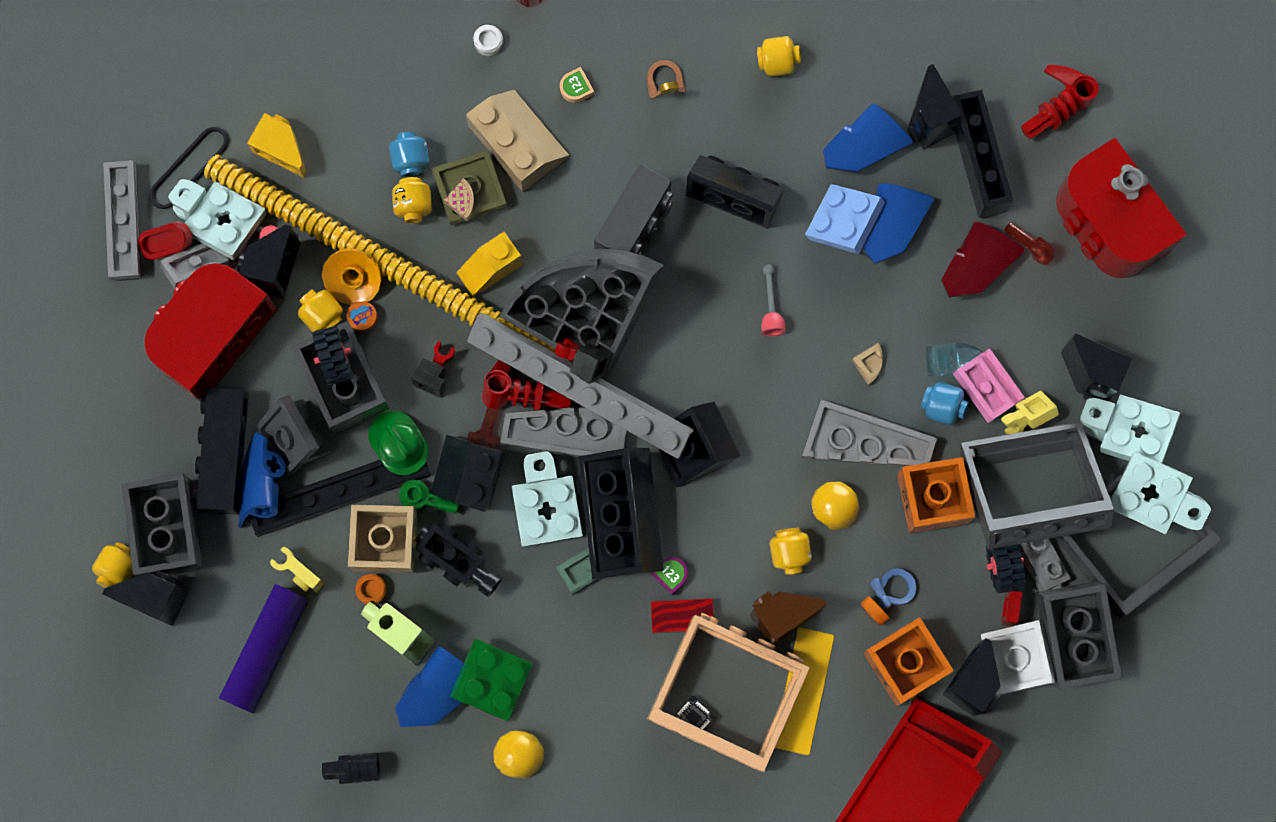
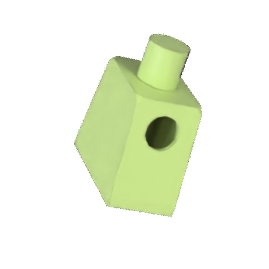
[361,601,436,666]

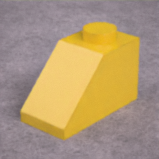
[247,113,307,178]
[456,232,523,297]

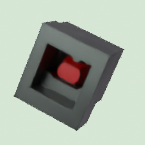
[554,338,612,384]
[411,341,455,398]

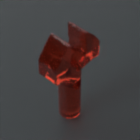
[1004,222,1055,265]
[467,407,499,448]

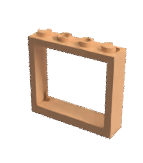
[647,613,810,772]

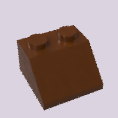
[750,591,827,645]

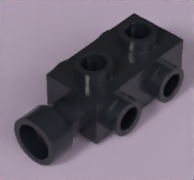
[415,523,503,598]

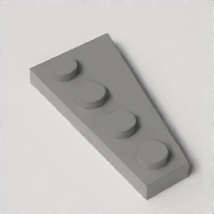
[801,399,937,467]
[500,408,627,457]

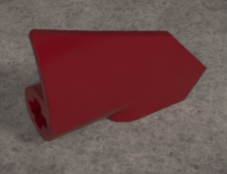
[941,222,1024,298]

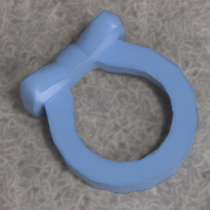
[870,568,916,610]

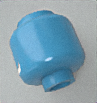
[389,131,430,177]
[921,382,969,426]

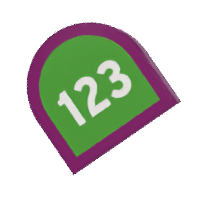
[650,557,688,595]

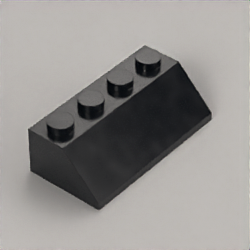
[578,448,664,579]

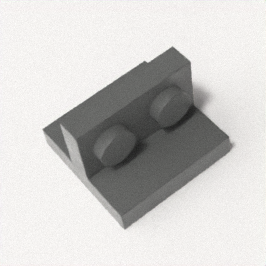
[254,395,332,479]

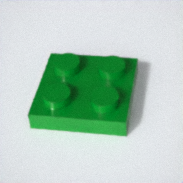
[450,639,532,722]

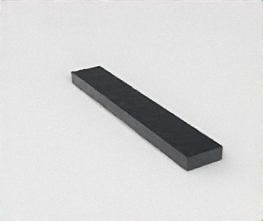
[249,460,431,537]

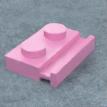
[953,348,1025,423]

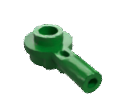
[399,480,460,514]

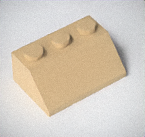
[466,90,569,192]

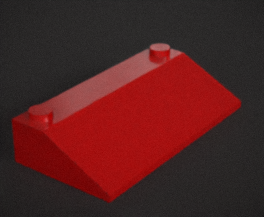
[835,697,1002,822]

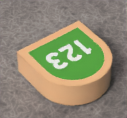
[560,67,594,103]

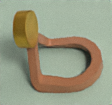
[647,60,686,98]

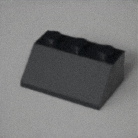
[686,155,783,229]

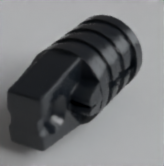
[322,752,380,784]

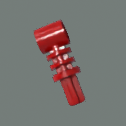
[1021,65,1099,139]
[481,360,571,411]

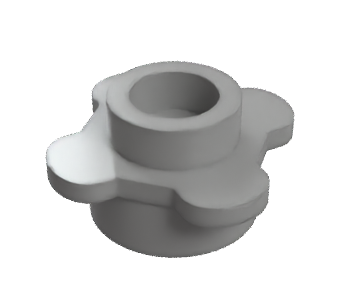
[1111,164,1148,200]

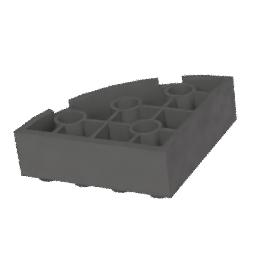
[499,249,664,377]

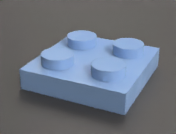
[805,184,885,254]

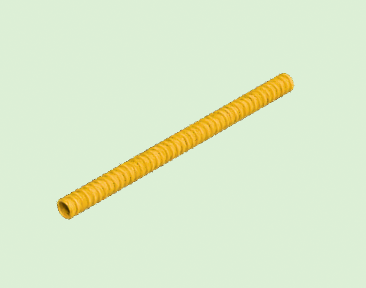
[204,154,573,363]

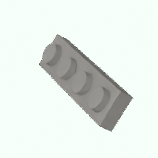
[103,160,141,280]

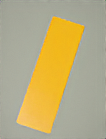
[775,627,834,755]

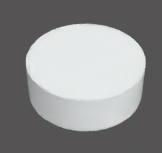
[473,25,503,56]

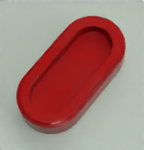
[138,221,192,260]

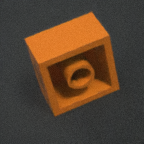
[897,457,975,534]
[863,617,954,707]

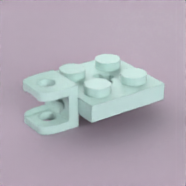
[169,179,267,260]
[1080,394,1180,464]
[512,451,583,546]
[1111,451,1211,534]

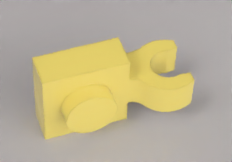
[1001,391,1059,434]
[270,547,325,593]

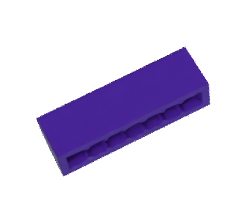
[219,584,309,714]

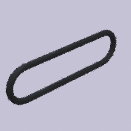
[149,127,228,209]

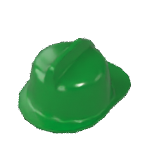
[368,411,429,475]

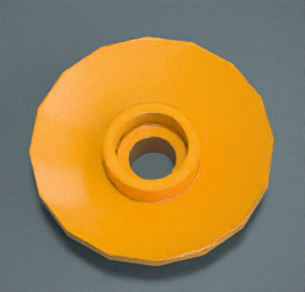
[322,248,382,305]

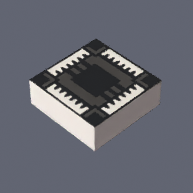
[674,696,716,730]

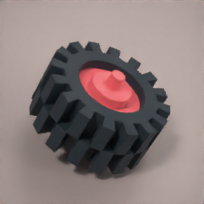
[312,325,353,386]
[986,543,1025,594]

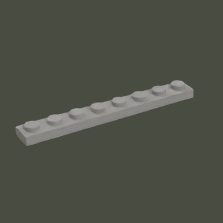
[467,313,693,459]

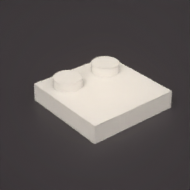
[981,620,1057,696]

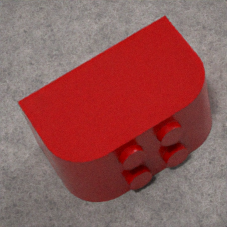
[1056,137,1187,278]
[144,263,277,402]

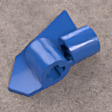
[823,104,912,172]
[863,184,934,264]
[238,432,286,528]
[395,646,464,727]

